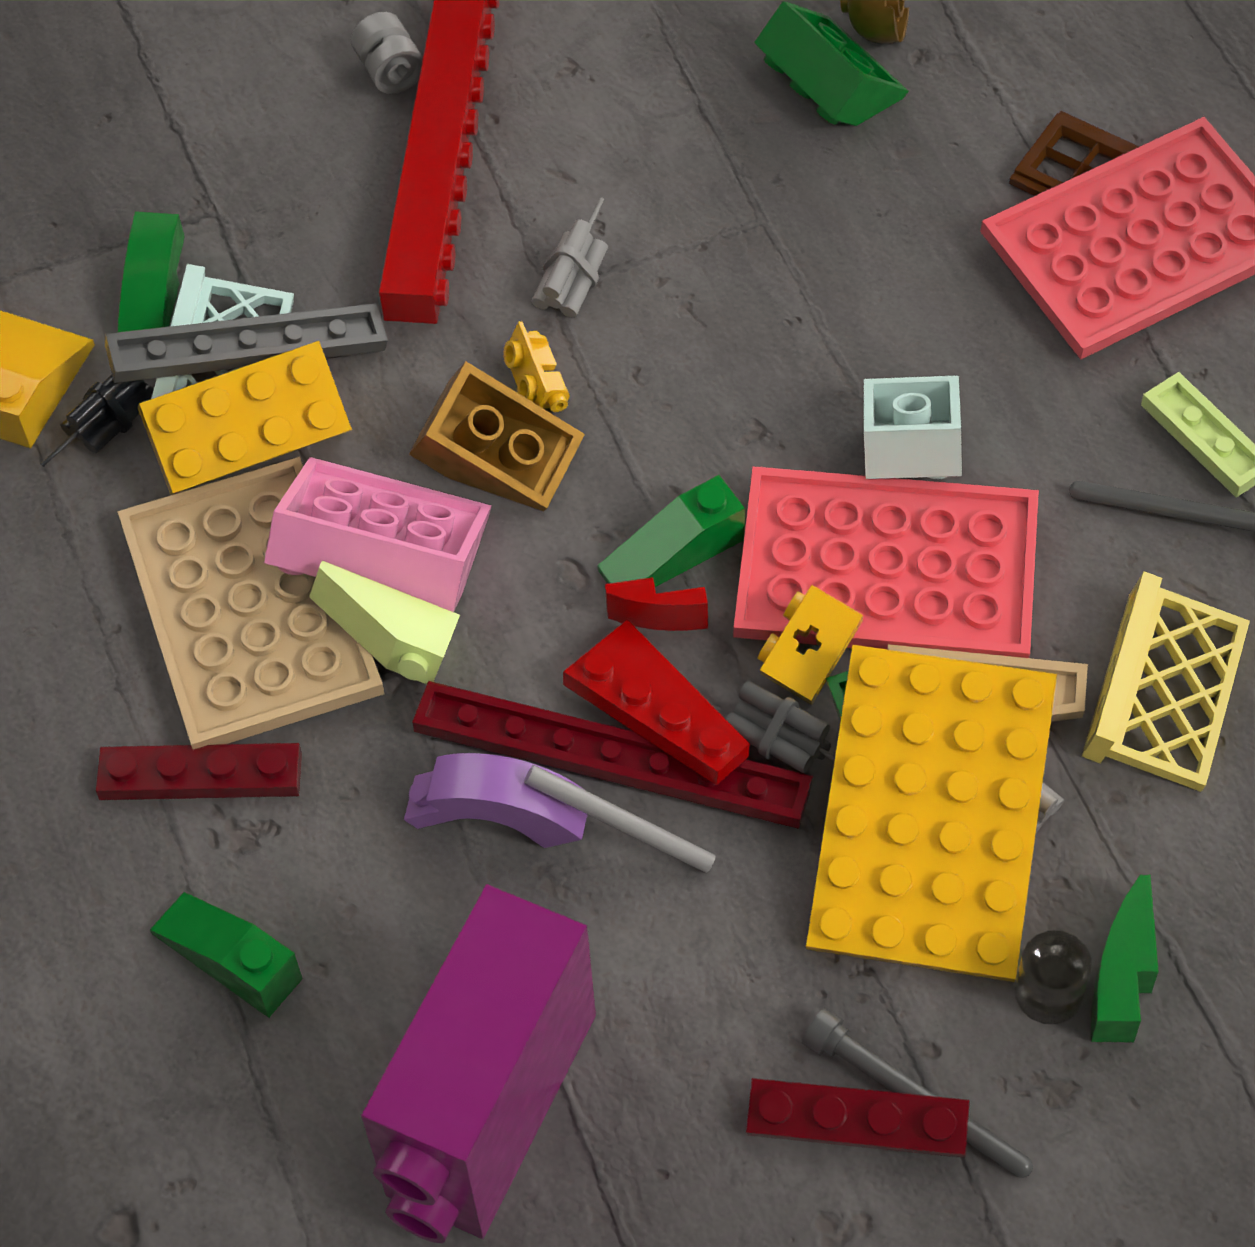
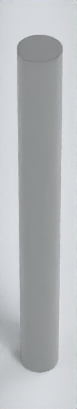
[524,765,716,873]

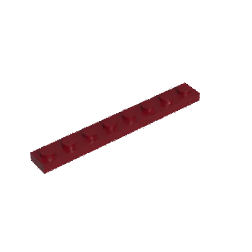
[412,681,813,829]

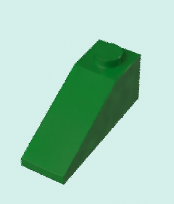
[597,475,745,587]
[150,892,303,1018]

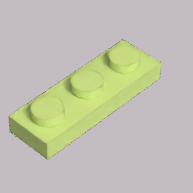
[1141,372,1255,498]

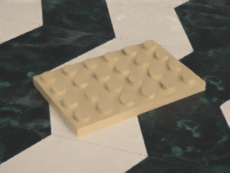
[117,457,384,750]

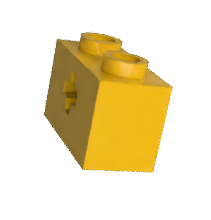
[757,585,863,705]

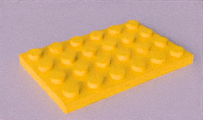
[806,645,1057,982]

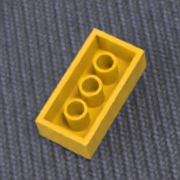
[138,341,352,495]

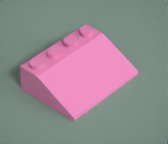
[264,457,492,612]

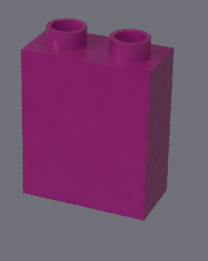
[361,884,596,1243]

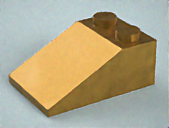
[409,361,585,511]

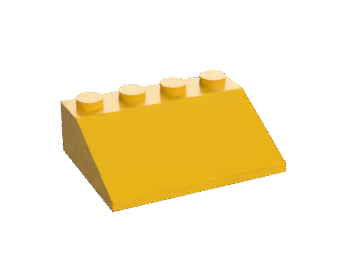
[0,310,95,449]

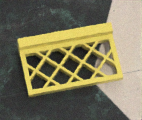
[1081,571,1250,792]

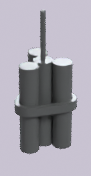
[726,681,835,773]

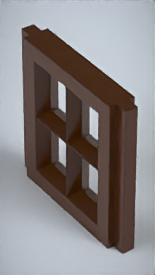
[1009,111,1139,196]

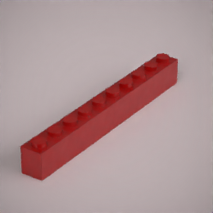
[379,0,500,324]

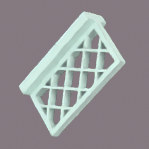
[151,264,294,399]

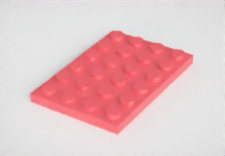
[980,117,1255,360]
[733,466,1039,658]

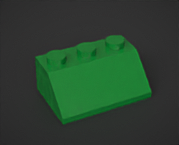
[754,1,909,126]

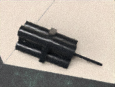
[40,374,154,467]

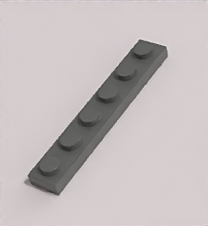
[105,303,388,383]

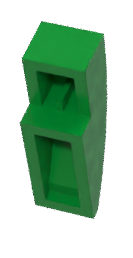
[117,212,185,332]
[1091,875,1159,1042]

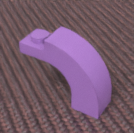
[404,753,587,848]

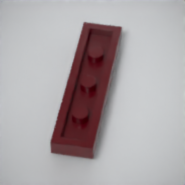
[96,743,302,800]
[746,1078,970,1158]

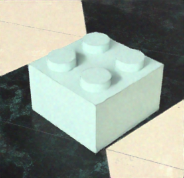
[864,376,962,479]

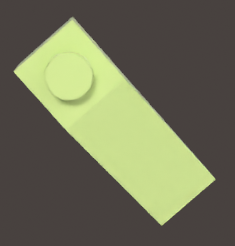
[309,560,460,684]

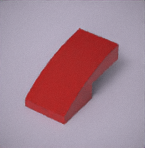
[605,577,708,631]

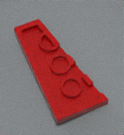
[563,619,750,785]

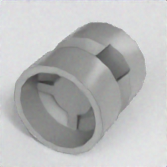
[351,12,423,94]

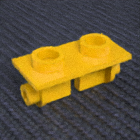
[504,322,570,412]

